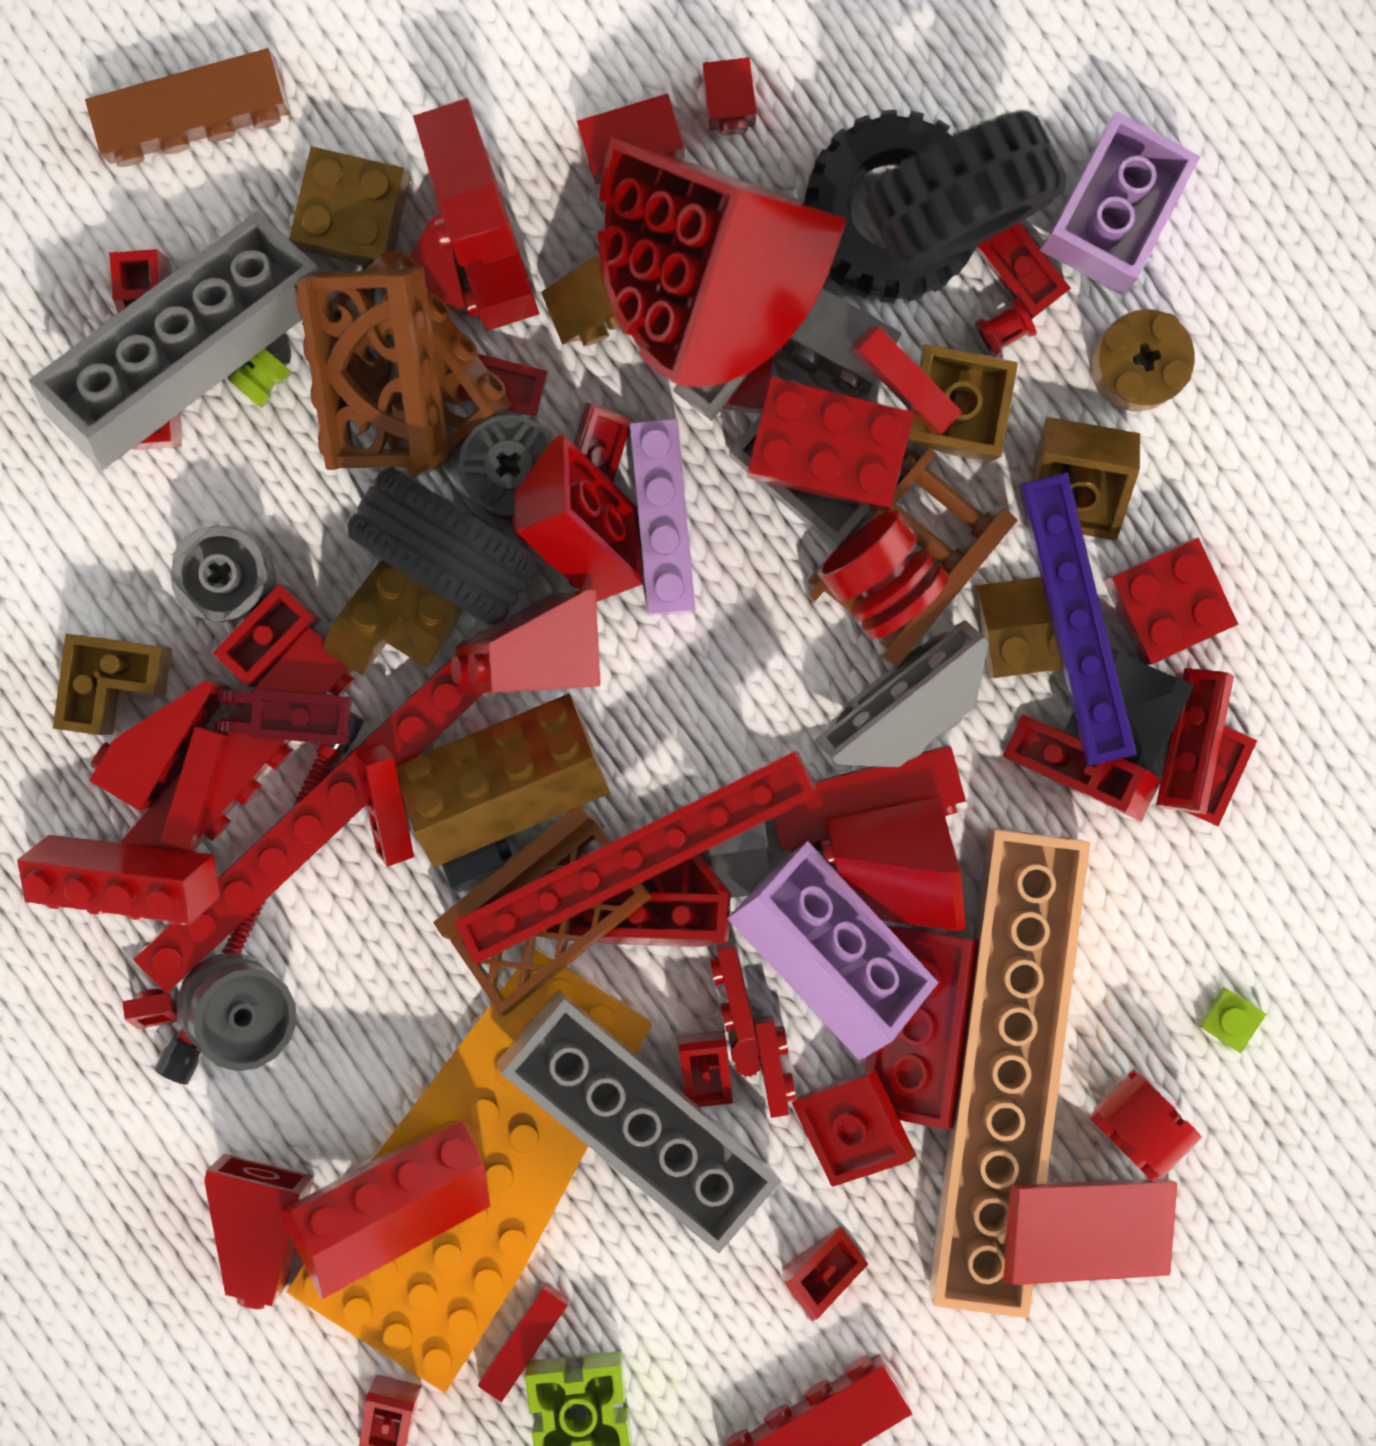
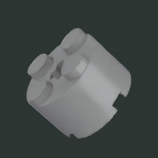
[171,526,276,623]

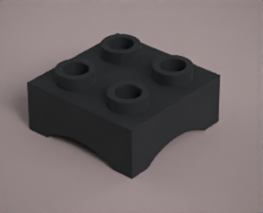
[1064,647,1193,773]

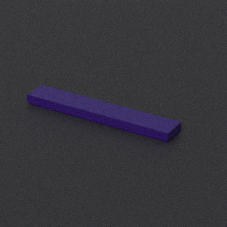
[1018,472,1137,766]

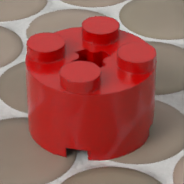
[1088,1069,1203,1183]

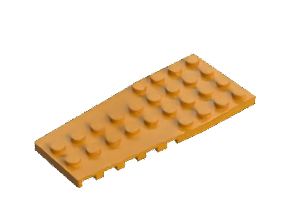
[286,947,652,1393]

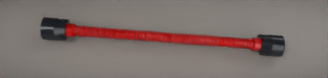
[154,712,365,1085]

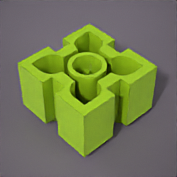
[525,1350,633,1446]

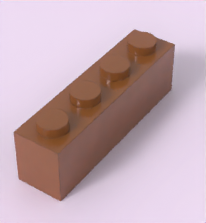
[85,48,291,167]

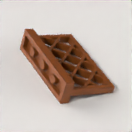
[433,806,652,1016]

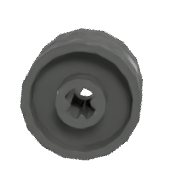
[176,952,296,1071]

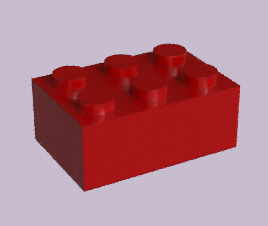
[746,377,915,512]

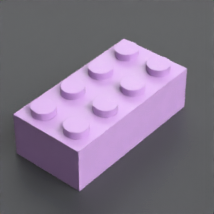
[727,841,938,1061]

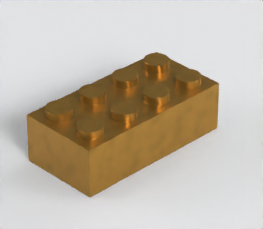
[396,693,611,867]

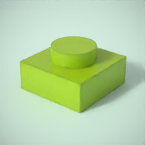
[1198,986,1267,1054]

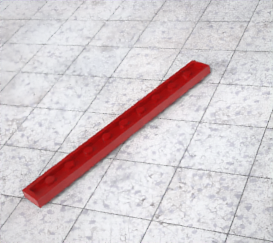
[133,630,484,994]

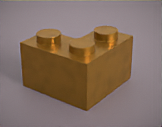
[541,255,620,346]
[322,559,463,676]
[52,633,172,735]

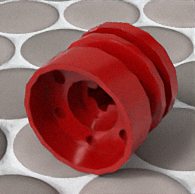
[818,510,949,640]

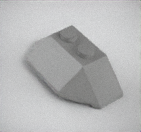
[815,620,989,767]

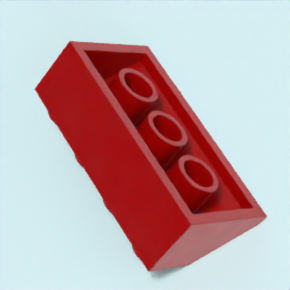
[279,1120,491,1299]

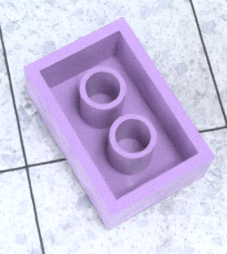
[1040,111,1201,295]

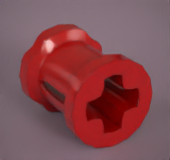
[974,298,1037,358]

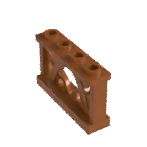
[302,250,512,478]
[296,266,450,470]

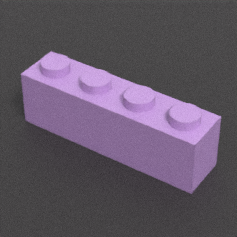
[630,419,696,616]

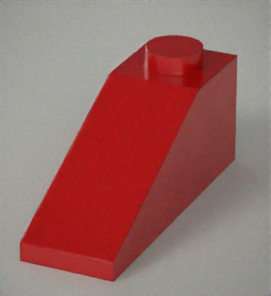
[1003,714,1161,822]

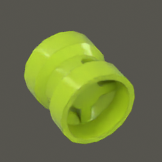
[226,348,293,408]

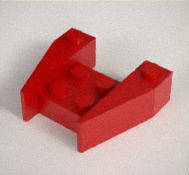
[413,98,540,332]

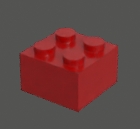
[1103,537,1239,665]

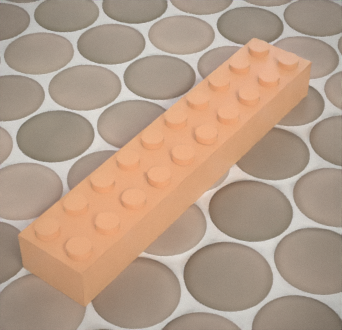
[929,827,1091,1318]

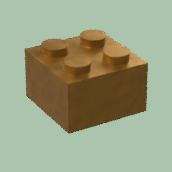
[289,146,410,266]

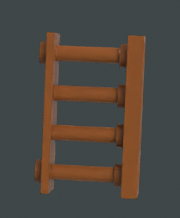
[806,447,1018,668]

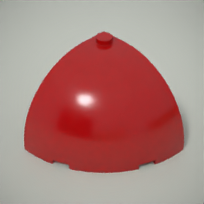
[598,138,847,387]

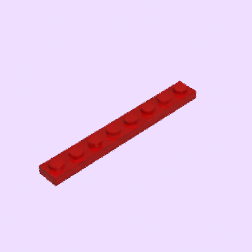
[454,751,819,965]

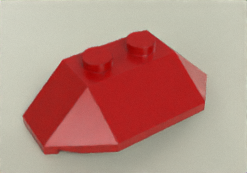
[546,854,731,947]

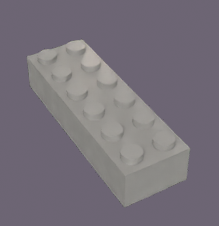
[28,211,319,471]
[497,990,781,1254]

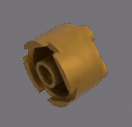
[1090,309,1195,412]

